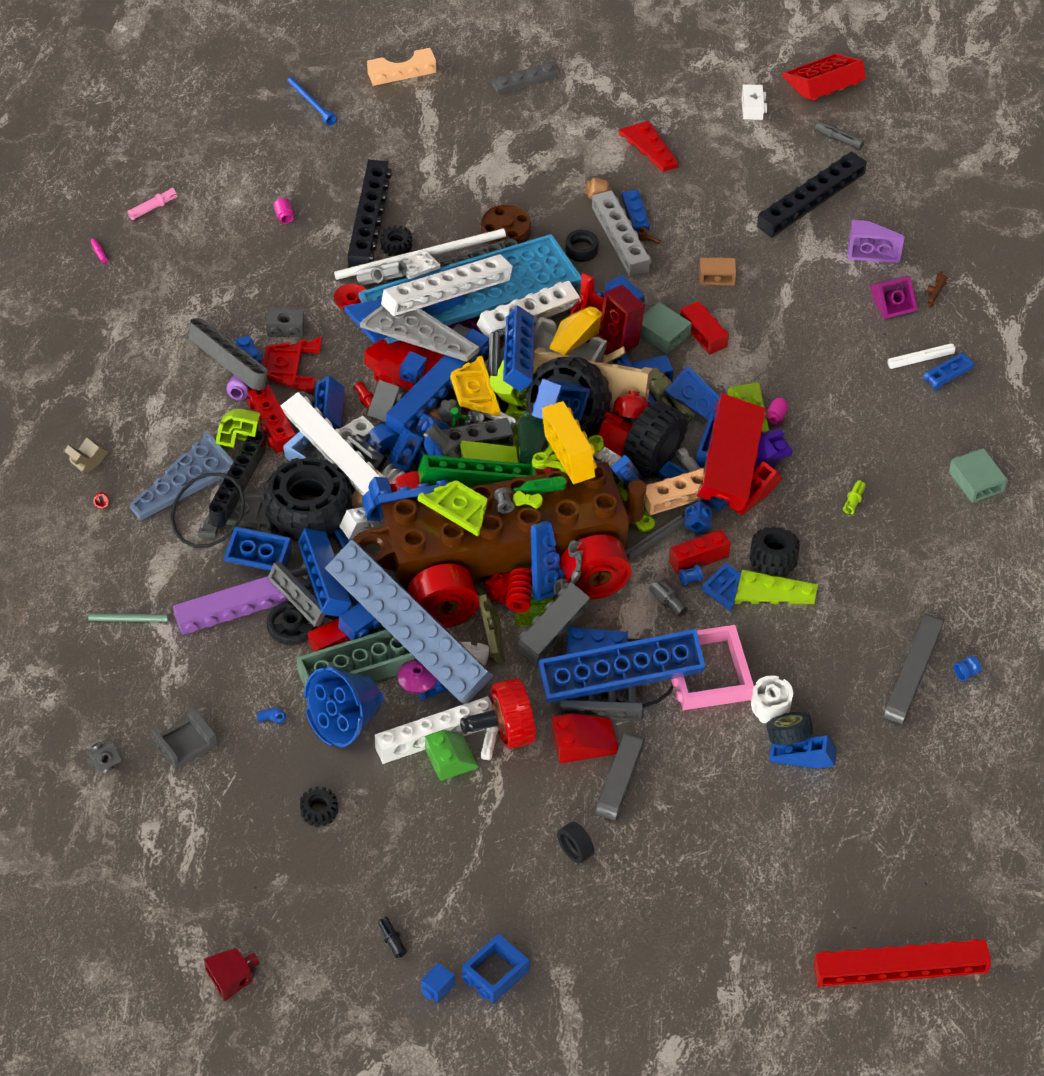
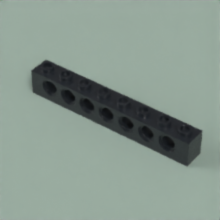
[757,151,867,238]
[347,159,392,268]

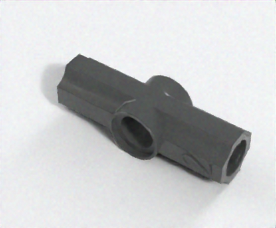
[423,424,462,458]

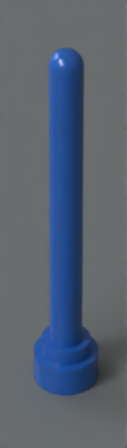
[287,77,337,126]

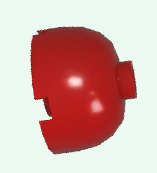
[612,390,649,419]

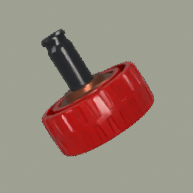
[460,678,536,749]

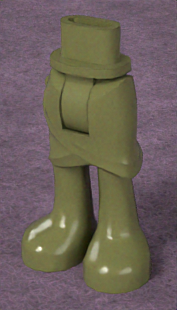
[649,367,695,422]

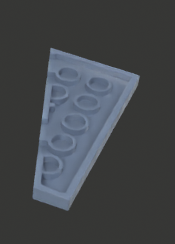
[130,431,234,521]

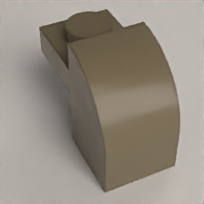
[64,438,109,472]

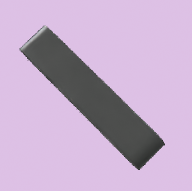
[596,733,645,821]

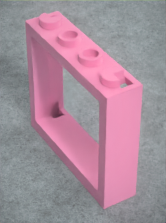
[671,625,754,710]

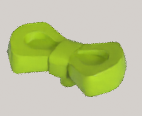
[513,491,543,509]

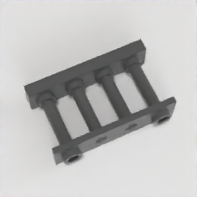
[268,562,355,627]
[561,686,642,721]

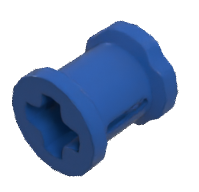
[678,564,703,586]

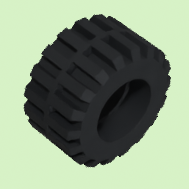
[749,526,800,576]

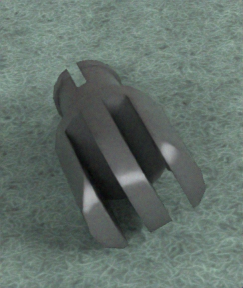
[649,579,688,617]

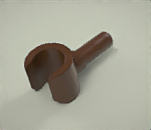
[637,227,661,244]

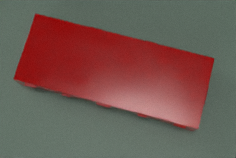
[697,393,766,511]

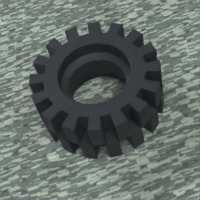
[381,225,412,257]
[300,786,338,827]

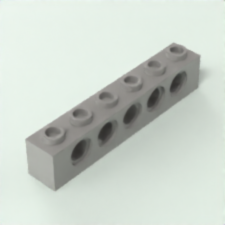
[592,190,652,277]

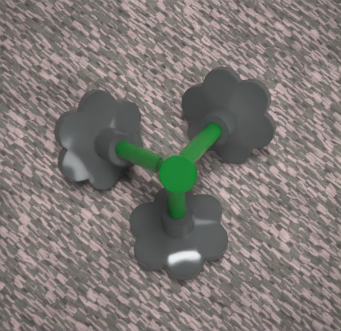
[437,399,485,428]

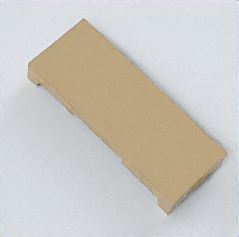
[533,347,653,413]

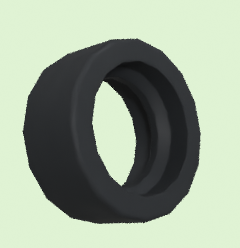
[565,229,599,262]
[557,821,594,864]

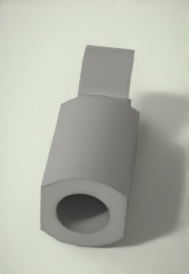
[677,448,700,472]

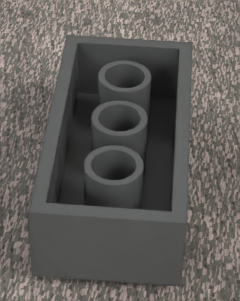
[518,583,590,666]

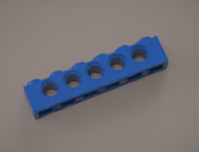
[503,305,535,392]

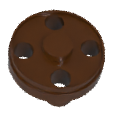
[481,205,531,245]

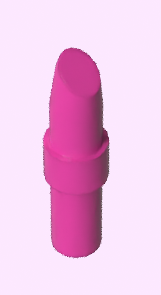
[91,239,108,263]

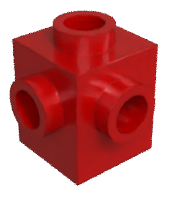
[485,572,509,604]

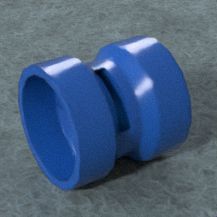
[953,655,982,681]

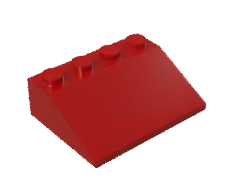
[782,53,866,100]

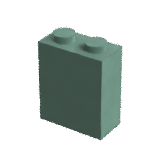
[640,302,692,354]
[949,448,1007,503]

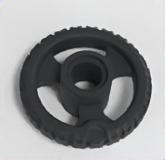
[267,601,318,645]

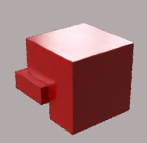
[598,412,633,457]

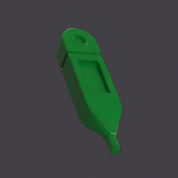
[513,476,566,495]

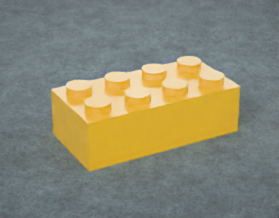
[542,401,597,484]

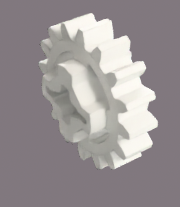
[593,446,622,474]

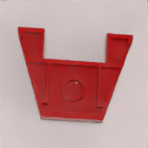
[262,337,322,394]

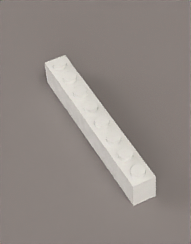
[280,393,383,496]

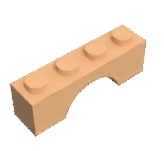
[367,48,436,86]

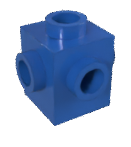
[684,501,712,535]

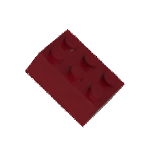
[599,285,645,352]

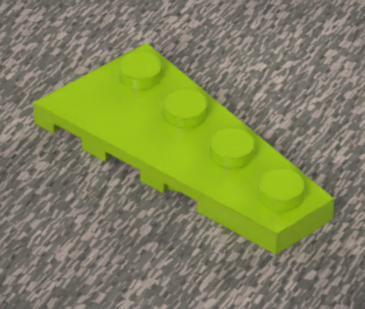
[734,570,818,604]

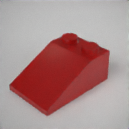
[551,713,619,764]

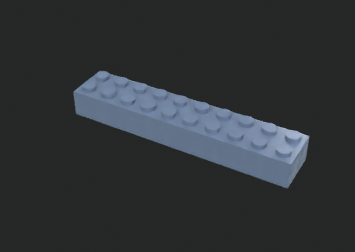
[325,539,494,704]

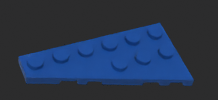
[344,295,464,343]

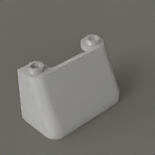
[533,317,607,363]

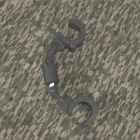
[554,540,583,594]

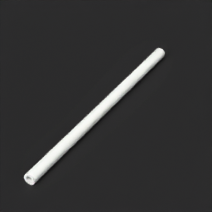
[334,228,506,280]

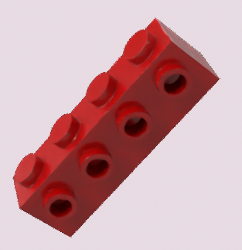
[246,384,296,454]

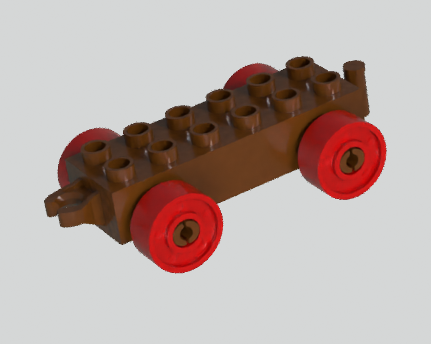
[353,451,647,629]

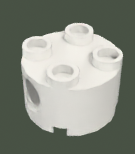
[751,676,793,723]

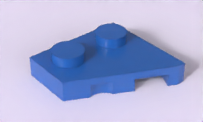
[701,563,741,611]

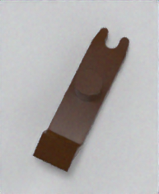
[926,271,948,307]

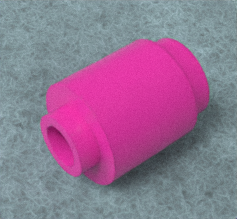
[273,198,294,224]
[765,398,789,425]

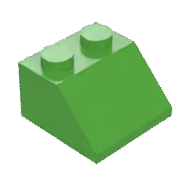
[425,730,478,781]

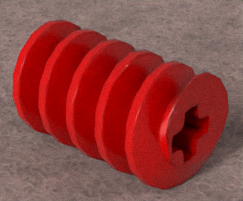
[506,568,532,613]

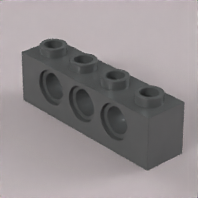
[441,418,513,452]

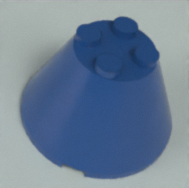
[304,667,384,748]

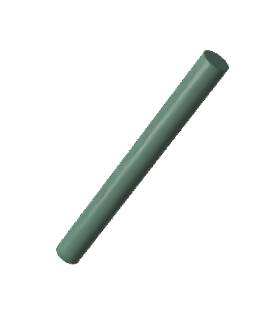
[88,613,168,622]

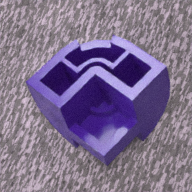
[754,428,793,471]

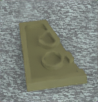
[478,594,505,665]

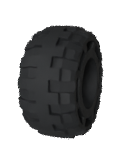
[524,356,612,438]
[264,457,352,541]

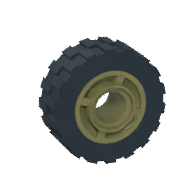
[766,712,814,745]

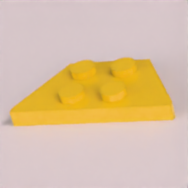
[450,356,501,416]

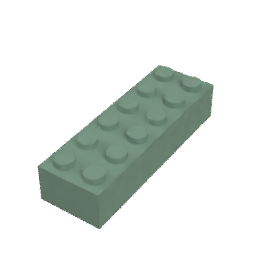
[296,629,416,687]

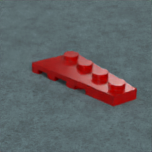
[619,120,678,172]

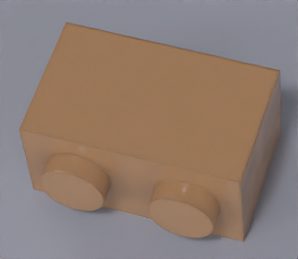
[699,258,736,286]

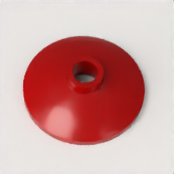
[334,284,367,309]

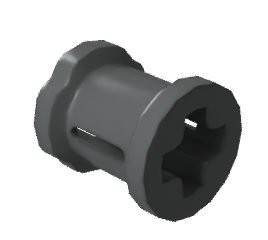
[494,487,515,514]

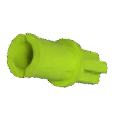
[843,480,866,514]

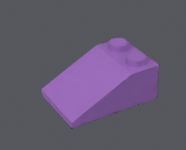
[848,220,904,263]

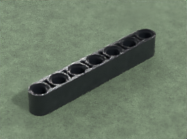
[209,431,266,527]

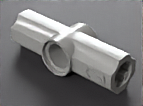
[356,260,407,285]

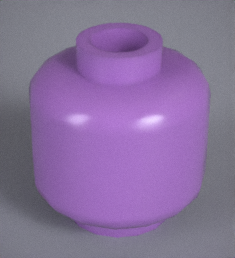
[226,375,252,401]

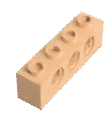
[644,468,704,515]

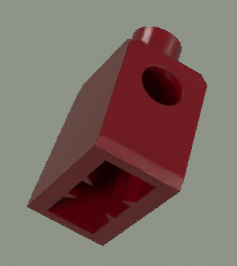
[203,948,259,1001]

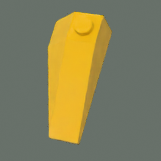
[549,307,602,355]

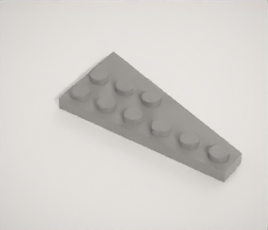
[360,305,479,362]

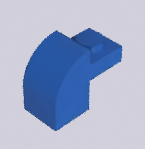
[414,413,449,435]
[366,423,400,453]

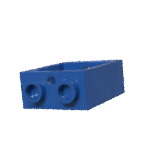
[462,933,530,1004]

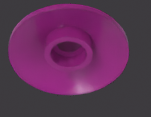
[398,659,437,693]

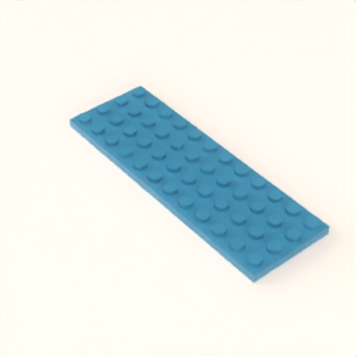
[359,234,581,344]

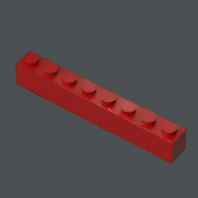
[813,939,991,987]

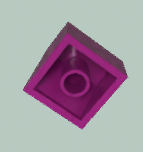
[870,276,918,319]

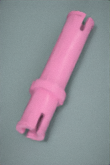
[128,188,177,220]

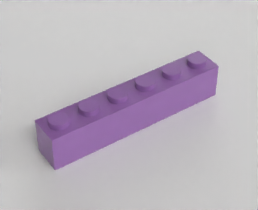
[173,576,289,635]

